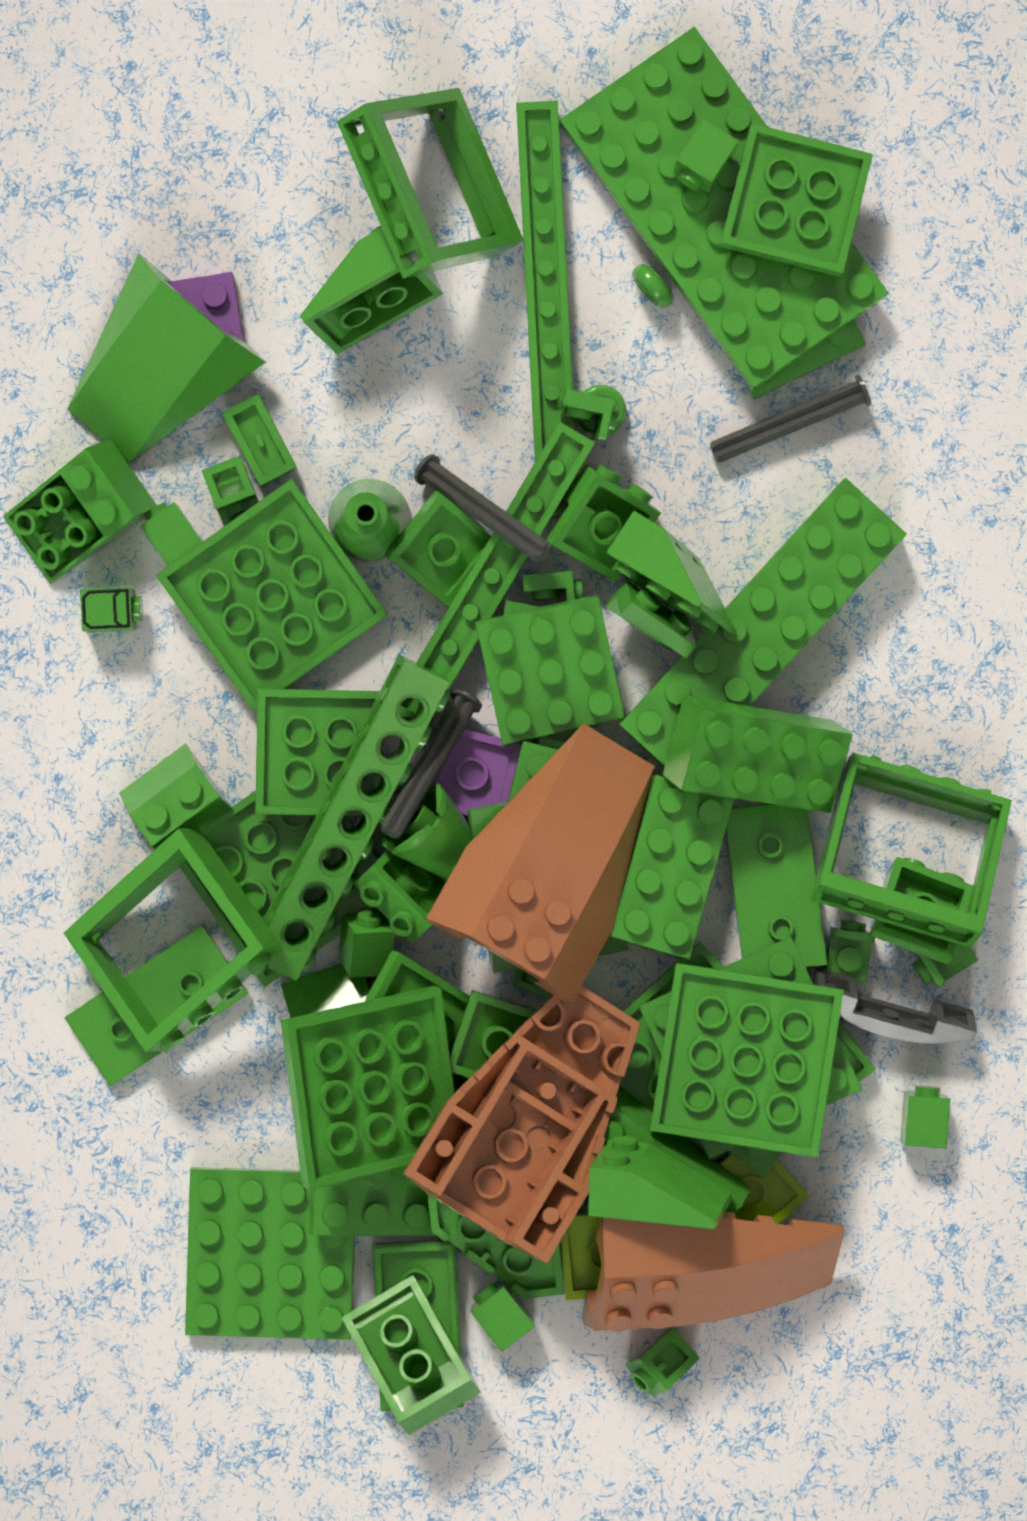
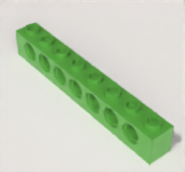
[263,654,450,981]

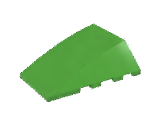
[67,254,267,463]

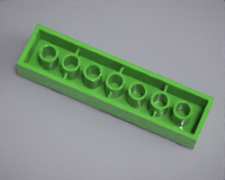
[618,478,907,767]

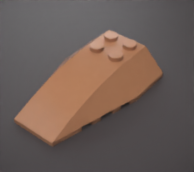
[425,724,655,1005]
[403,985,641,1264]
[582,1211,845,1332]

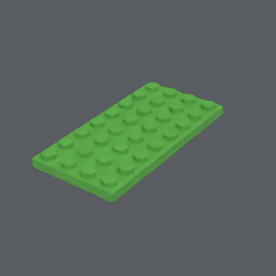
[559,26,889,391]

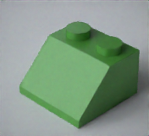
[119,743,233,849]

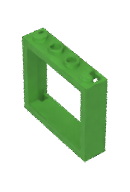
[337,88,524,279]
[811,752,1012,948]
[63,828,283,1053]

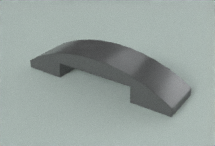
[814,967,977,1044]

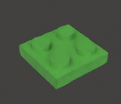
[384,490,491,608]

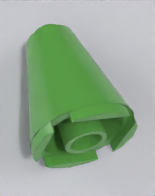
[328,479,411,562]
[380,783,472,880]

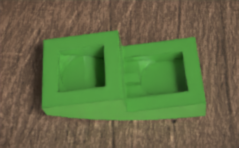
[201,456,259,526]

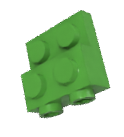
[546,464,661,582]
[354,850,447,943]
[869,857,973,965]

